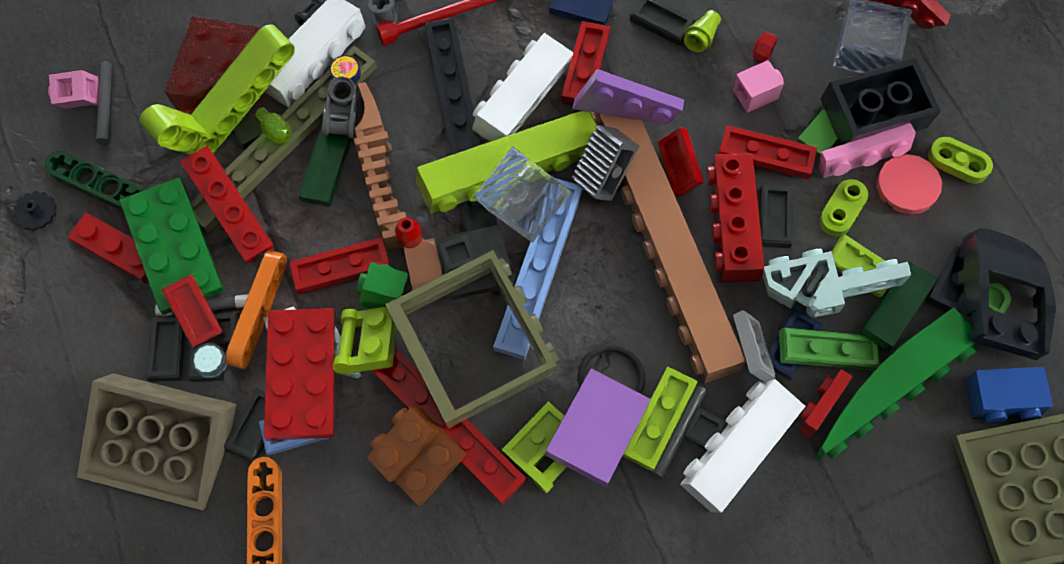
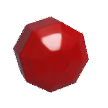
[753,31,778,63]

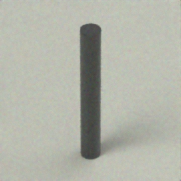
[96,61,112,144]
[650,385,707,479]

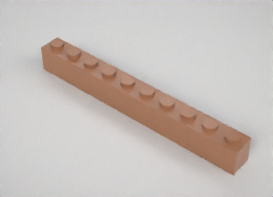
[590,112,746,384]

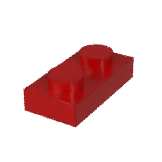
[799,369,853,438]

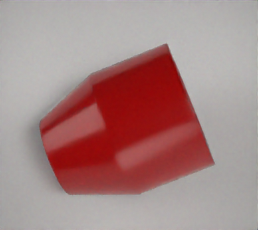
[395,217,423,248]

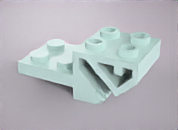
[763,249,911,318]

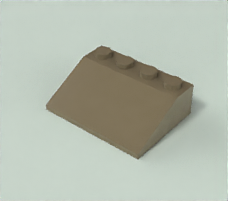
[77,373,236,510]

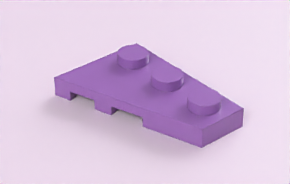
[573,69,684,124]

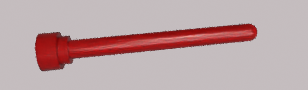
[376,0,499,46]

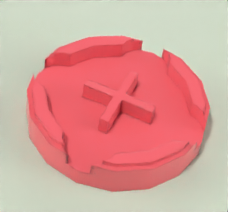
[876,154,942,215]

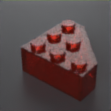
[164,16,262,113]

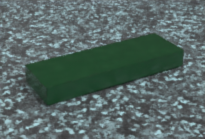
[299,126,351,207]
[861,261,938,352]

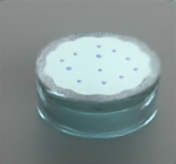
[191,343,227,378]

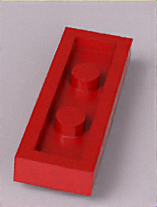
[561,21,610,104]
[719,125,818,180]
[67,212,148,284]
[290,237,390,294]

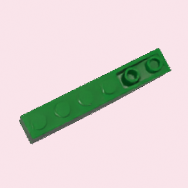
[815,307,977,461]

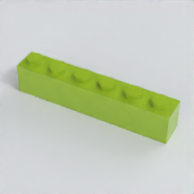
[416,110,597,213]

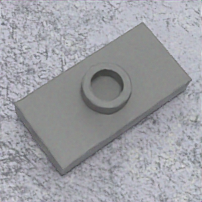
[733,310,775,382]

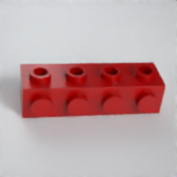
[707,153,764,283]

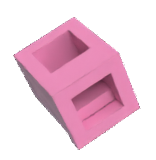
[48,70,99,109]

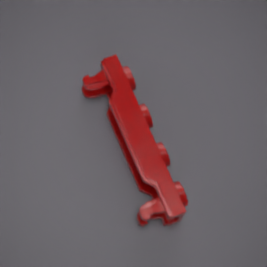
[180,145,275,264]

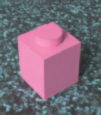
[732,60,784,113]

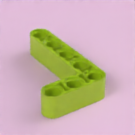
[139,24,295,155]

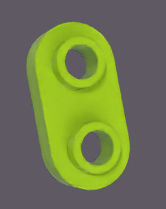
[928,137,993,184]
[819,179,868,237]

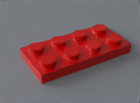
[264,308,335,441]

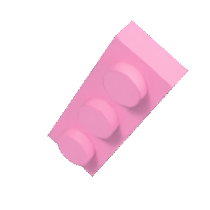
[818,123,916,178]

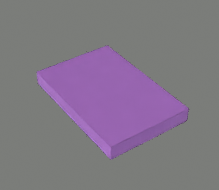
[544,369,651,487]

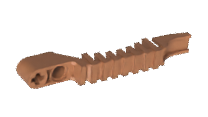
[354,82,443,290]

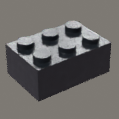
[820,58,941,145]

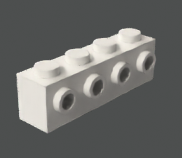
[264,0,366,108]
[472,33,574,142]
[680,379,805,513]

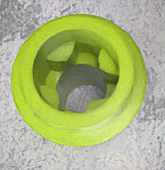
[684,10,721,53]

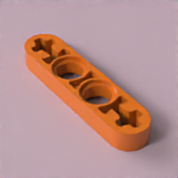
[226,250,287,369]
[247,457,282,564]

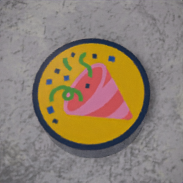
[329,55,361,84]

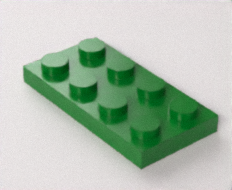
[120,177,224,315]

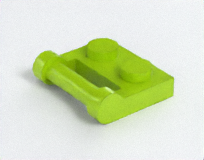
[333,307,397,374]
[502,401,567,494]

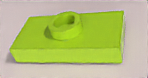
[832,234,888,298]

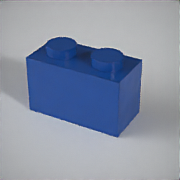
[965,367,1053,423]

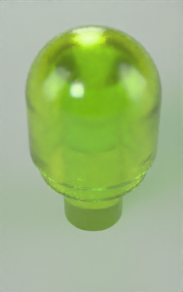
[255,107,292,144]

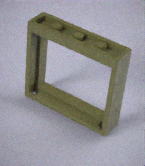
[385,250,559,428]

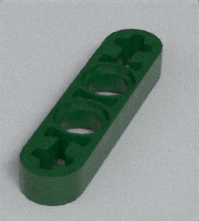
[44,150,145,212]

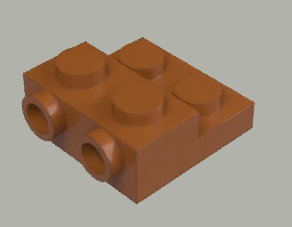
[367,407,467,505]

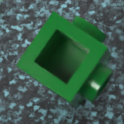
[356,262,408,309]

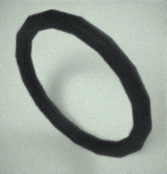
[577,345,645,394]

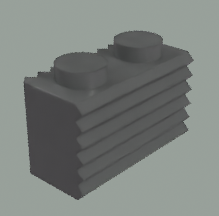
[571,125,639,201]

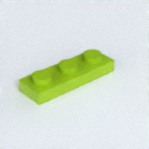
[623,366,698,471]

